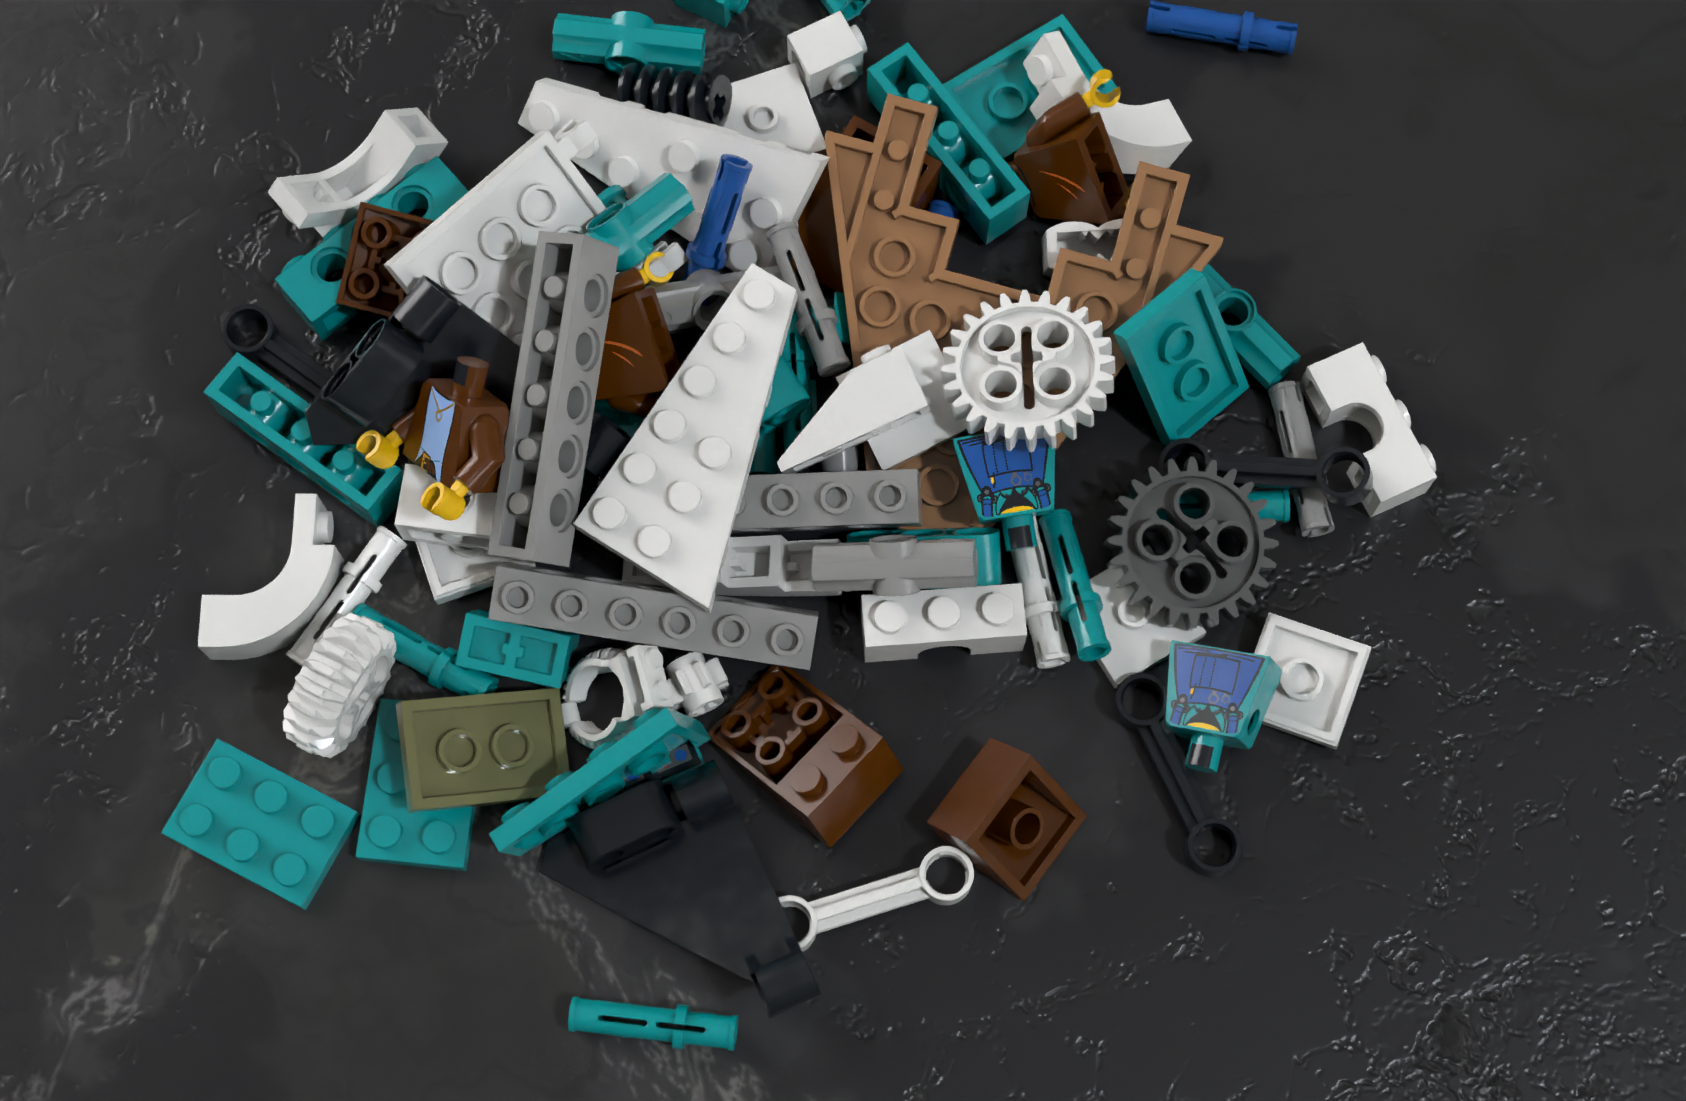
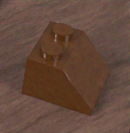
[926,737,1087,901]

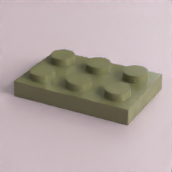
[396,688,570,813]

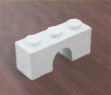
[1300,342,1437,518]
[861,583,1027,663]

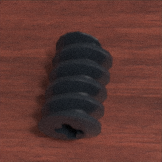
[617,62,732,127]

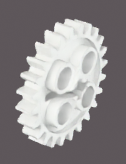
[941,290,1116,452]

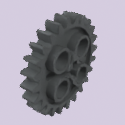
[1103,457,1279,631]

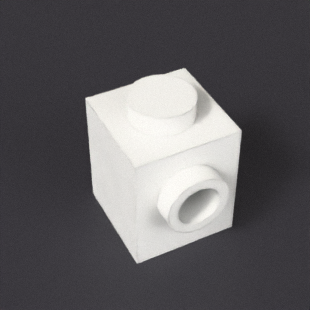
[787,11,867,99]

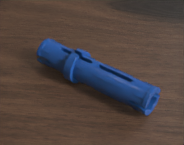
[1145,0,1298,55]
[681,154,753,306]

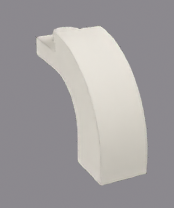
[1023,30,1192,174]
[268,107,448,238]
[198,494,344,660]

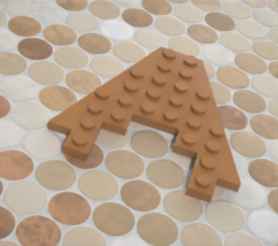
[825,93,1224,529]

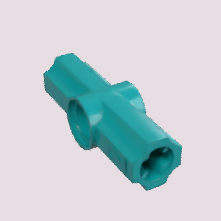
[552,11,706,75]
[584,173,695,272]
[1201,264,1301,390]

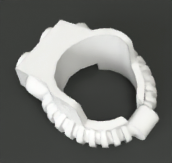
[561,644,674,749]

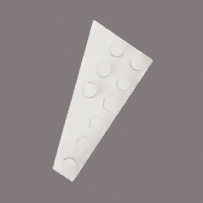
[518,78,830,272]
[573,263,798,613]

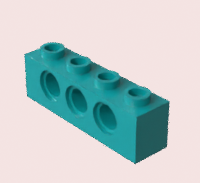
[866,42,1031,245]
[275,156,469,341]
[203,352,403,528]

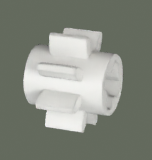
[665,652,729,718]

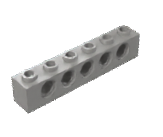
[488,231,619,567]
[598,469,923,533]
[488,562,819,670]

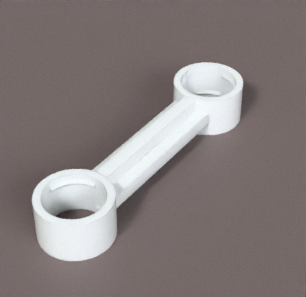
[778,846,974,952]

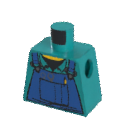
[953,434,1055,551]
[1165,640,1282,774]

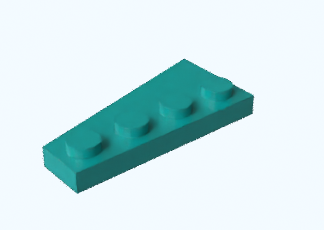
[489,707,711,856]

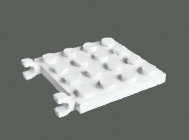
[384,119,688,347]

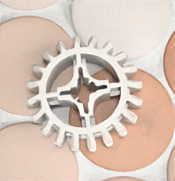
[283,613,397,758]

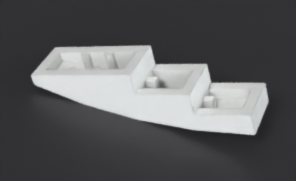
[622,535,842,597]

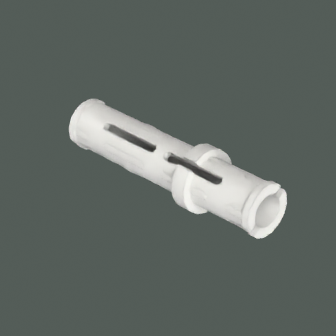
[1010,516,1071,669]
[285,525,407,667]

